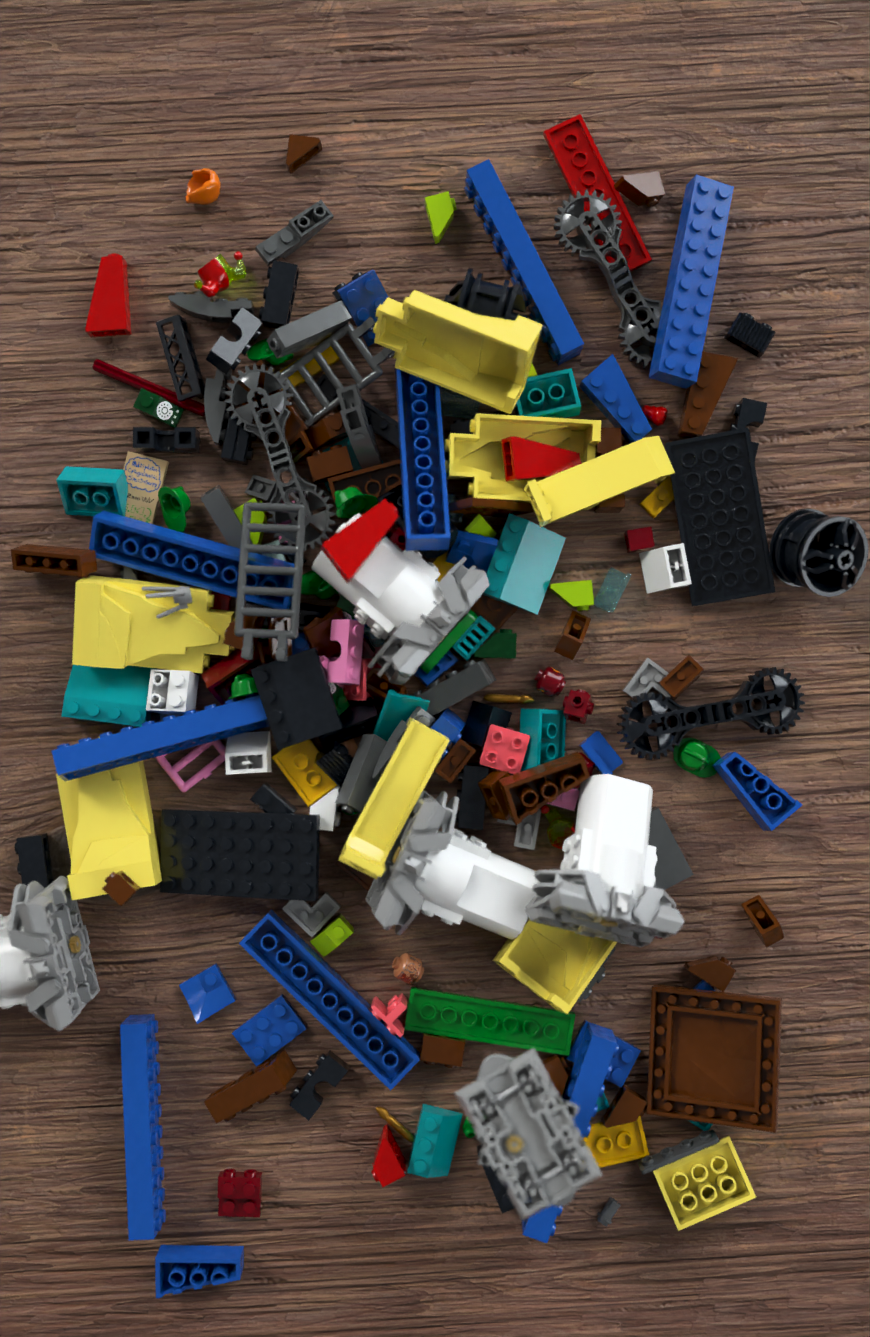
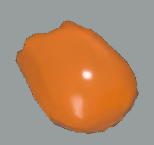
[186,168,221,205]

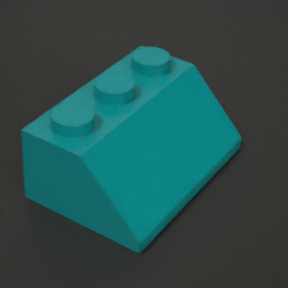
[515,368,581,418]
[56,466,128,516]
[520,708,566,771]
[407,1104,463,1178]

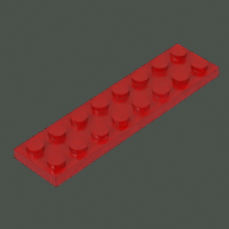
[543,114,652,272]

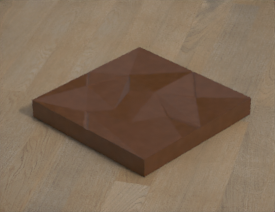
[647,985,782,1133]

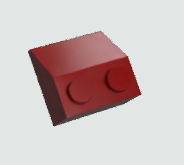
[372,1124,406,1187]

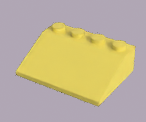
[653,1136,756,1231]

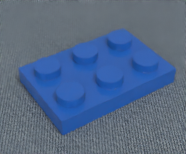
[337,269,389,346]
[232,994,307,1067]
[566,1020,641,1088]

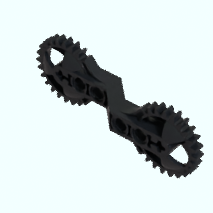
[616,667,805,760]

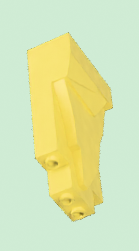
[373,290,543,414]
[444,413,601,510]
[72,575,235,674]
[56,736,162,900]
[492,917,617,1014]

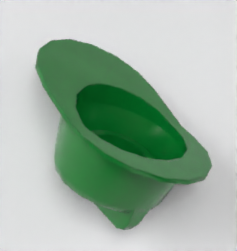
[247,338,294,366]
[158,486,191,532]
[334,487,378,518]
[301,570,339,599]
[228,674,259,699]
[673,738,720,778]

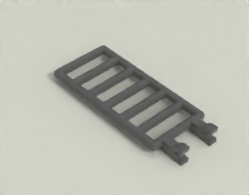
[279,317,395,429]
[234,502,307,662]

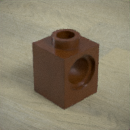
[102,870,140,906]

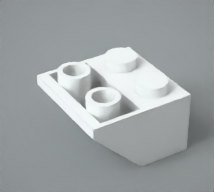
[639,543,692,594]
[146,670,199,716]
[225,731,272,775]
[309,786,341,831]

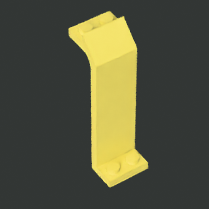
[524,436,675,527]
[338,717,450,880]

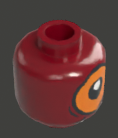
[534,666,566,697]

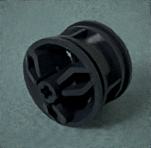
[444,268,527,321]
[769,508,868,597]

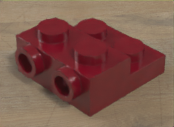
[217,1169,262,1217]

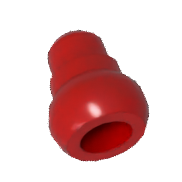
[642,405,668,426]

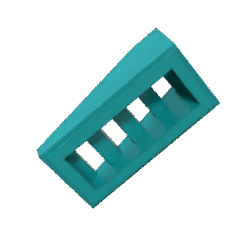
[452,615,496,660]

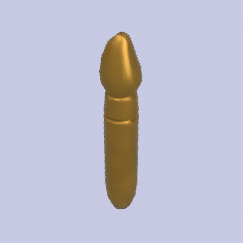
[483,694,534,704]
[376,1106,414,1142]

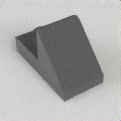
[245,474,276,503]

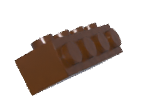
[11,544,97,578]

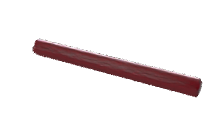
[92,359,205,416]

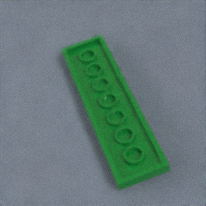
[404,987,575,1056]

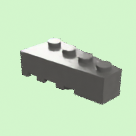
[410,659,496,716]

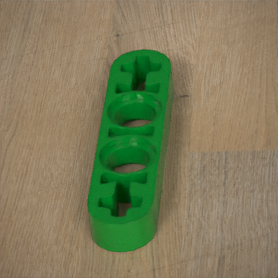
[419,610,479,674]

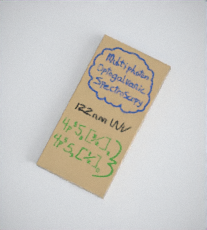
[123,451,169,524]

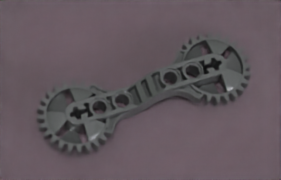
[553,190,662,369]
[225,364,336,551]

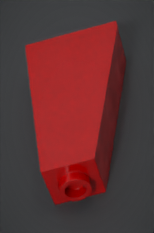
[85,253,131,337]
[501,436,582,481]
[321,499,398,584]

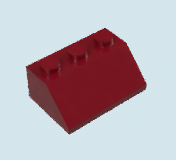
[201,646,267,705]

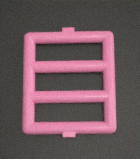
[154,709,226,792]

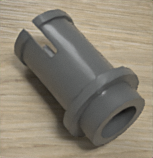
[597,1197,621,1227]

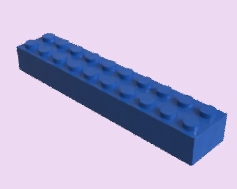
[464,159,584,365]
[649,174,734,389]
[395,359,451,551]
[89,510,294,609]
[52,693,270,781]
[239,909,420,1090]
[120,1014,166,1240]
[521,1022,619,1243]

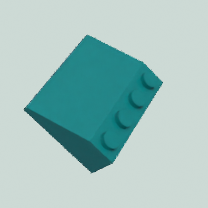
[482,513,566,615]
[61,665,157,727]

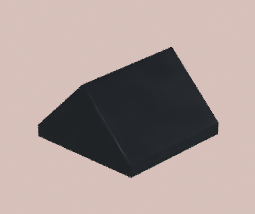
[461,700,512,747]

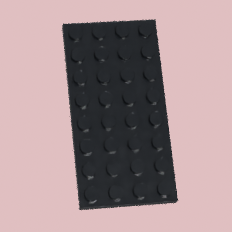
[665,427,775,606]
[160,809,320,901]

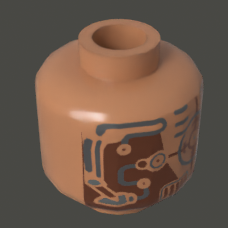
[392,953,424,984]

